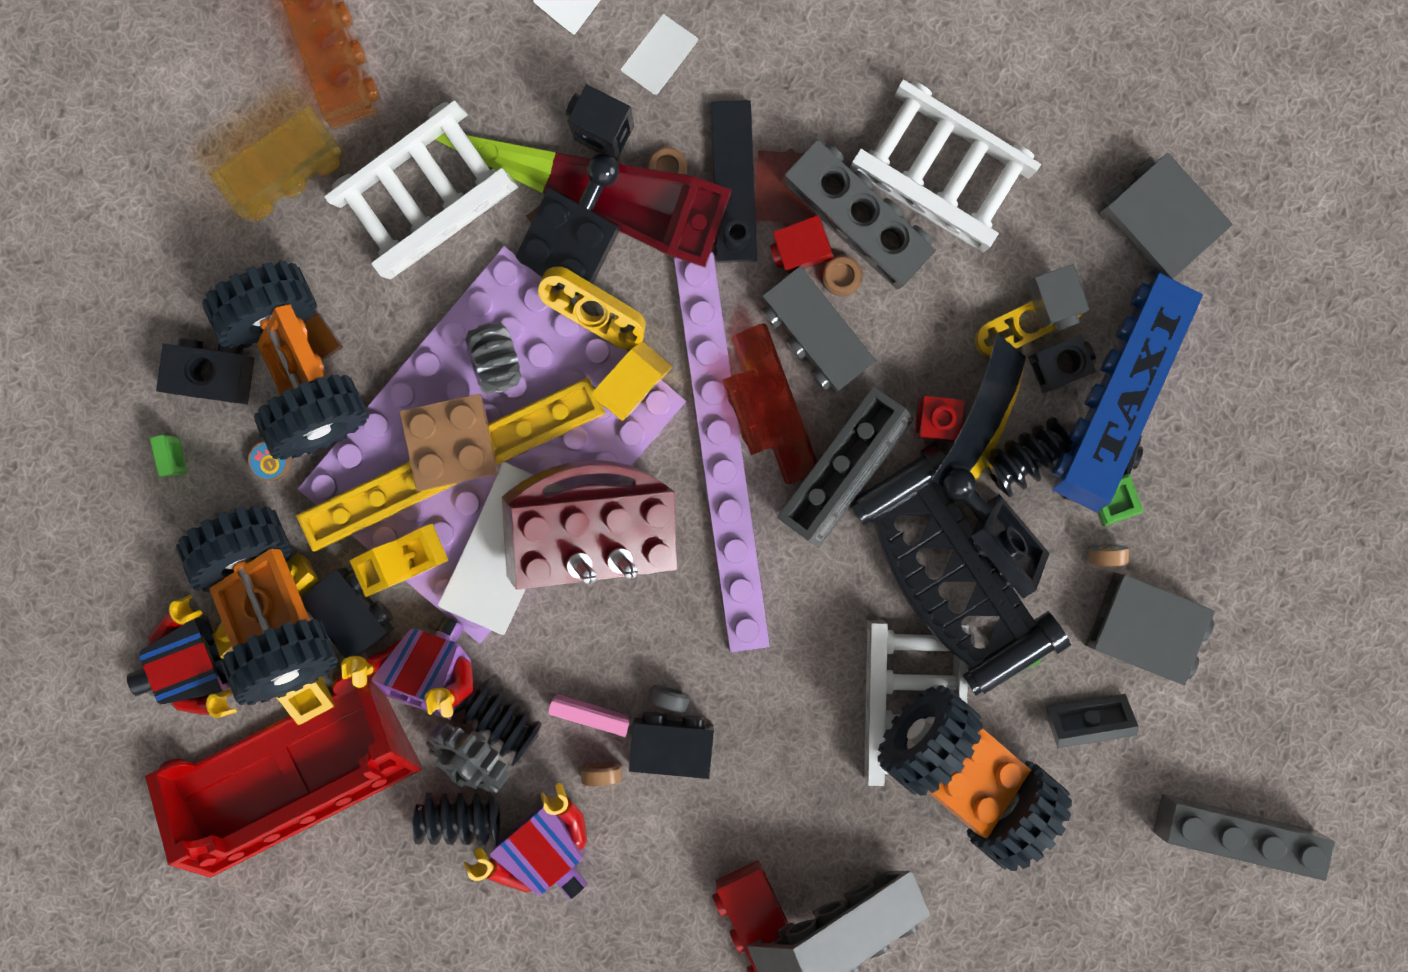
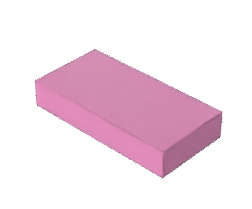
[548,694,631,737]

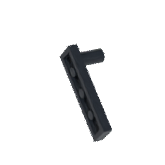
[711,100,757,263]

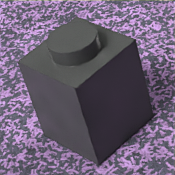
[1026,264,1090,331]

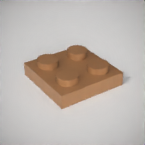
[399,394,499,491]

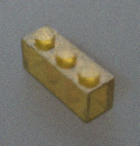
[209,106,346,221]

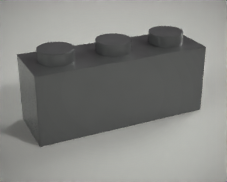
[761,266,876,393]

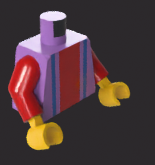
[341,617,473,720]
[463,783,588,900]

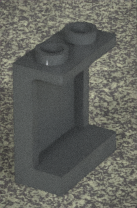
[1098,153,1233,279]
[1085,572,1215,686]

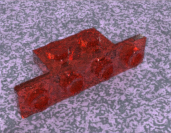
[723,323,818,484]

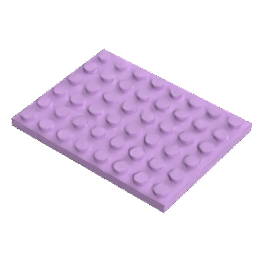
[298,246,686,644]

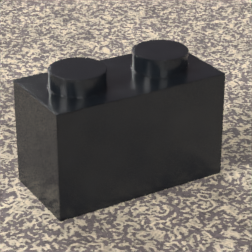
[301,567,395,658]
[629,712,714,779]

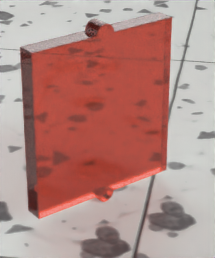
[755,149,822,227]

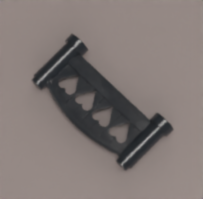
[851,442,1071,696]

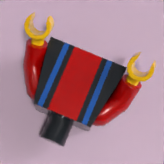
[127,594,237,718]

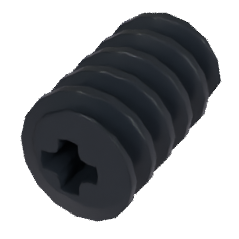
[982,417,1073,498]
[453,679,542,766]
[413,793,500,845]

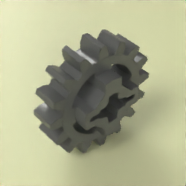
[426,723,510,794]

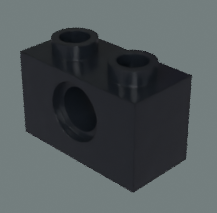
[565,84,634,161]
[156,338,255,405]

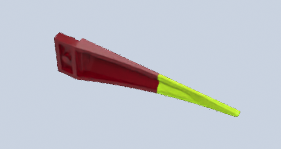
[435,133,732,268]

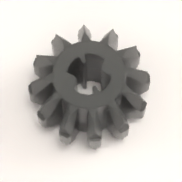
[465,322,521,394]

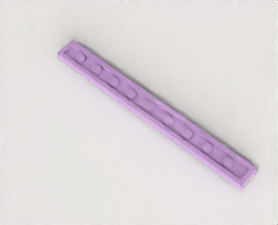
[674,252,770,653]

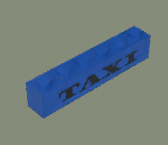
[1052,273,1203,513]

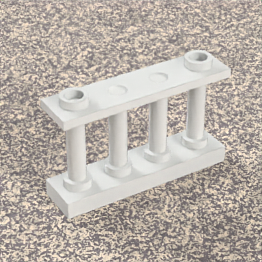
[849,79,1041,253]
[324,100,518,280]
[864,620,975,786]

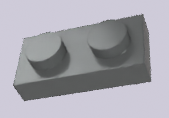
[1047,694,1139,748]

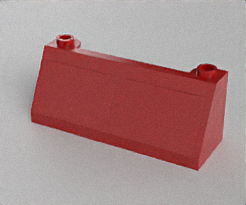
[145,672,423,878]

